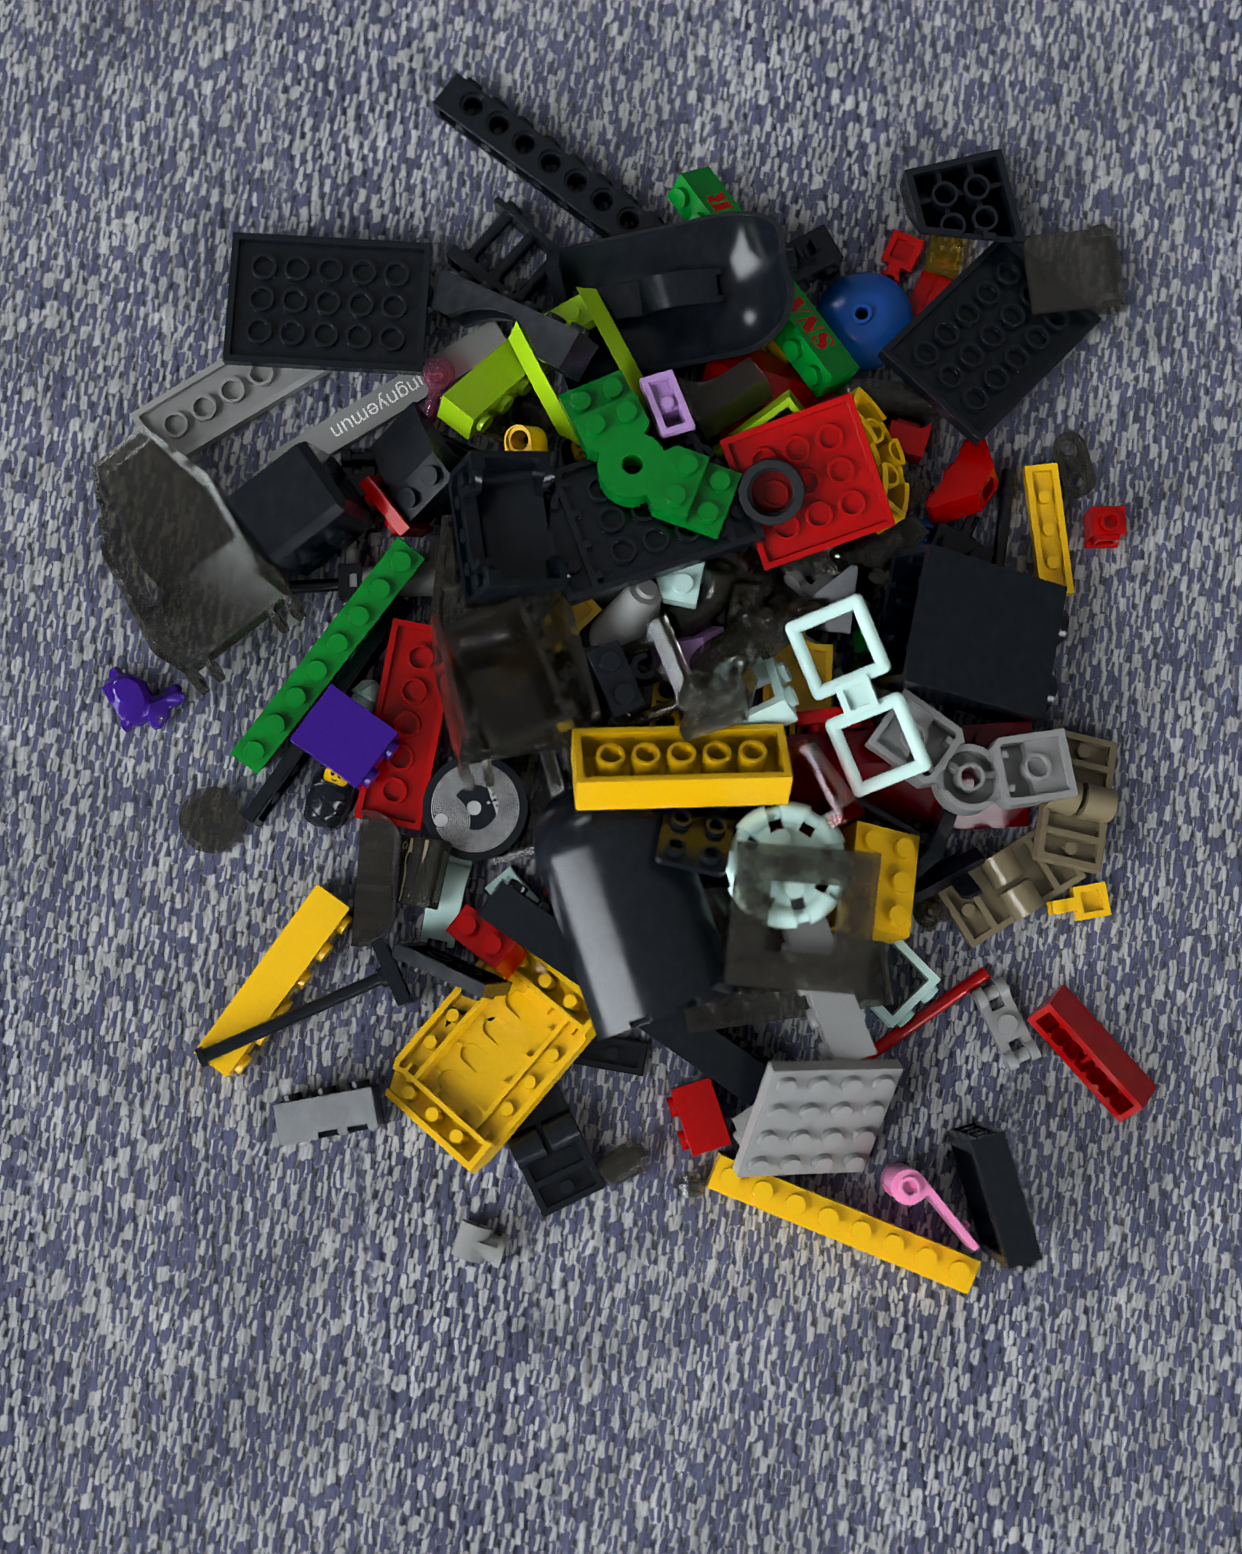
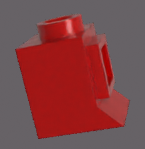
[884,418,933,465]
[1083,506,1127,549]

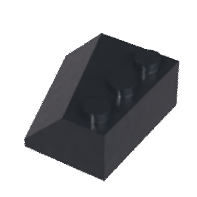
[899,149,1026,244]

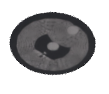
[423,754,528,861]

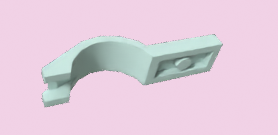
[420,849,473,949]

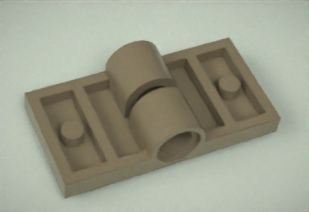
[1032,727,1118,874]
[936,828,1087,949]

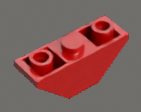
[925,438,999,525]

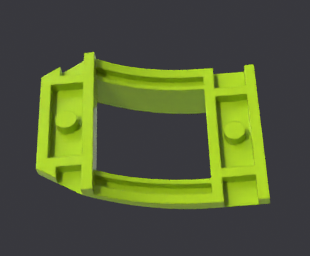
[508,287,647,447]

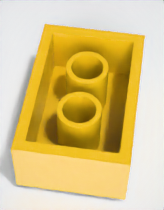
[828,821,920,944]

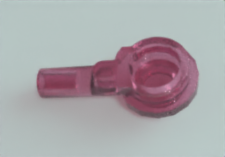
[422,356,455,423]

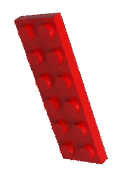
[354,618,461,831]

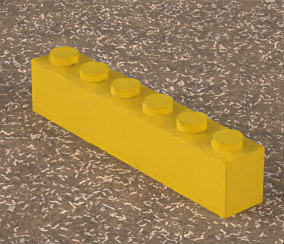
[194,884,354,1077]

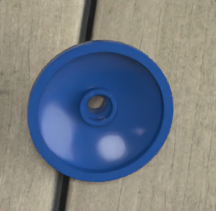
[816,272,913,371]

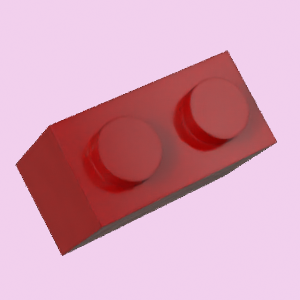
[445,904,528,980]
[666,1076,732,1157]

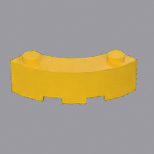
[851,387,909,534]

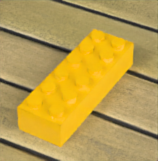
[571,723,793,810]

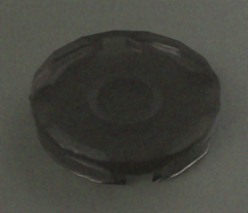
[179,786,247,854]

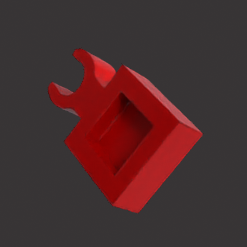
[881,229,925,286]

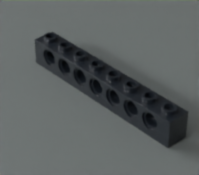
[433,73,664,238]

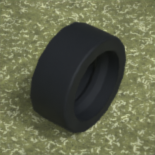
[739,458,805,525]

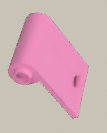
[880,1162,979,1251]

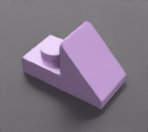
[639,369,695,439]

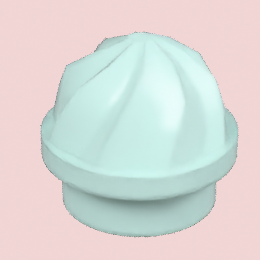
[351,679,380,714]

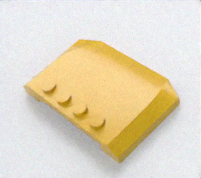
[385,944,596,1174]

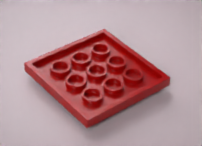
[719,392,896,571]

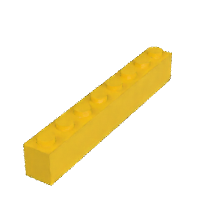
[706,1152,981,1295]

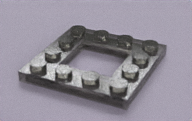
[723,840,882,995]

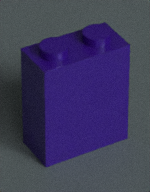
[290,684,400,791]

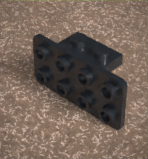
[655,806,742,877]

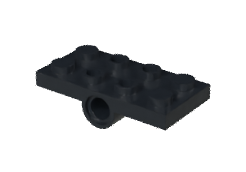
[507,1082,606,1217]

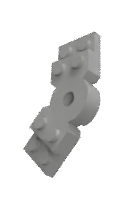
[864,688,1078,816]

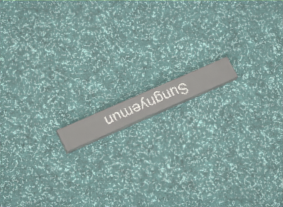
[268,321,506,462]

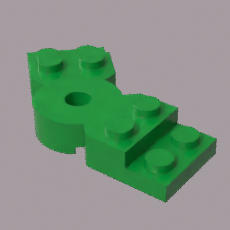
[558,369,742,540]

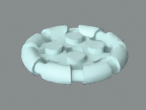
[725,801,851,929]

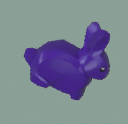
[102,666,186,733]

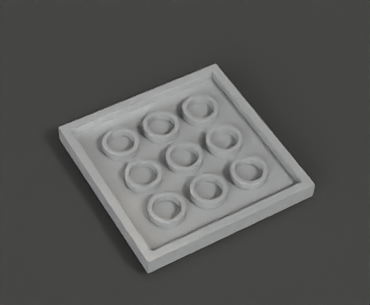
[733,1059,903,1177]

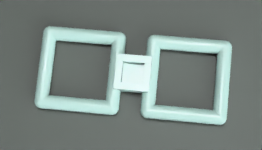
[785,594,931,797]

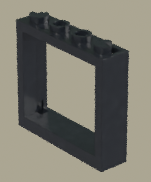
[946,1121,1044,1273]

